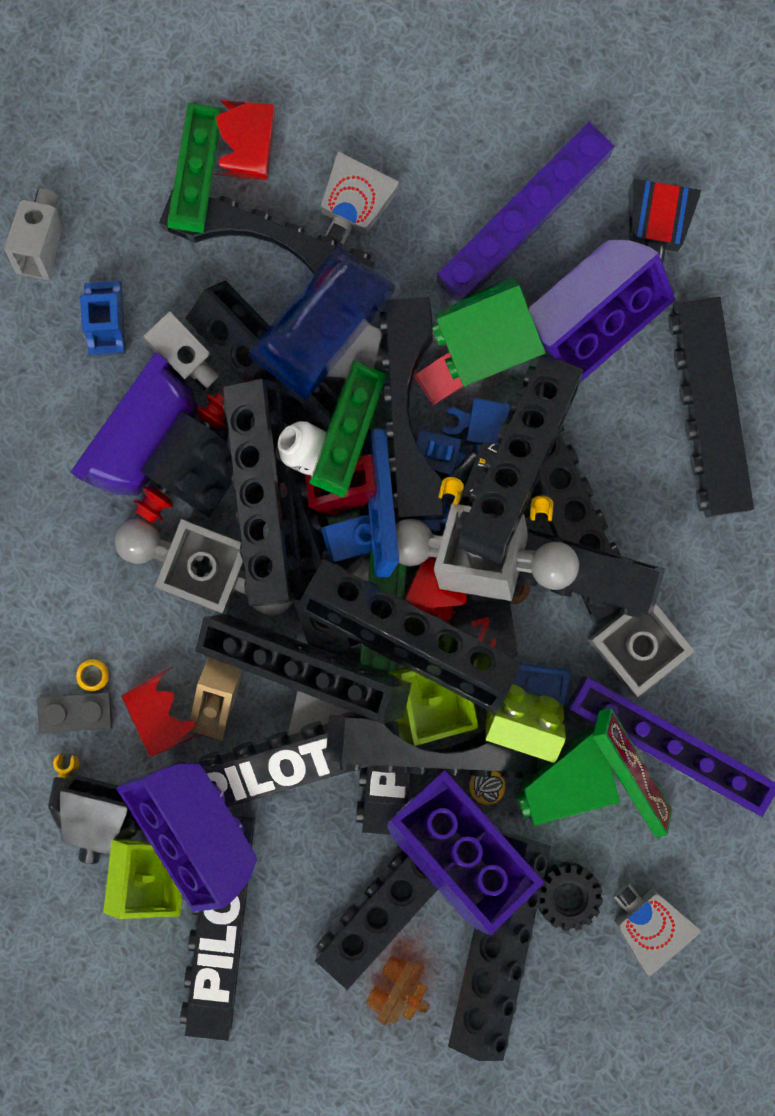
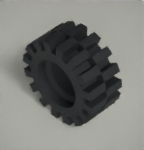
[538,862,603,931]

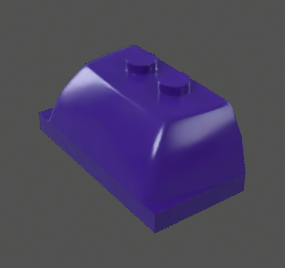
[529,240,676,383]
[70,352,199,496]
[116,764,257,912]
[387,770,544,935]

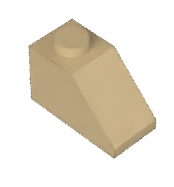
[190,656,243,741]

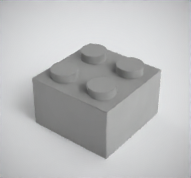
[587,604,695,697]

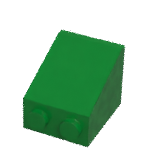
[431,276,545,387]
[515,726,620,826]

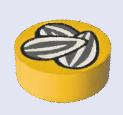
[469,771,505,805]

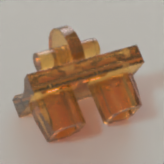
[366,957,430,1026]

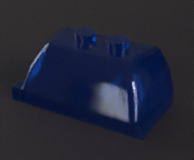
[248,246,395,400]

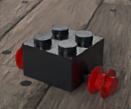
[133,392,233,523]

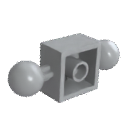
[395,504,579,601]
[114,518,292,616]

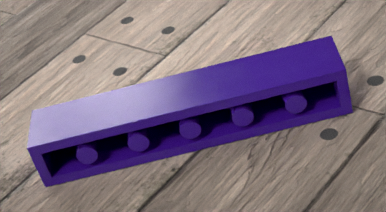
[436,122,615,302]
[566,676,775,817]

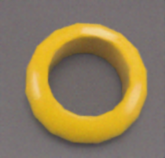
[76,659,109,692]

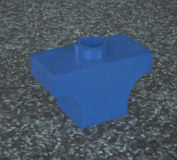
[80,281,126,356]
[321,515,396,563]

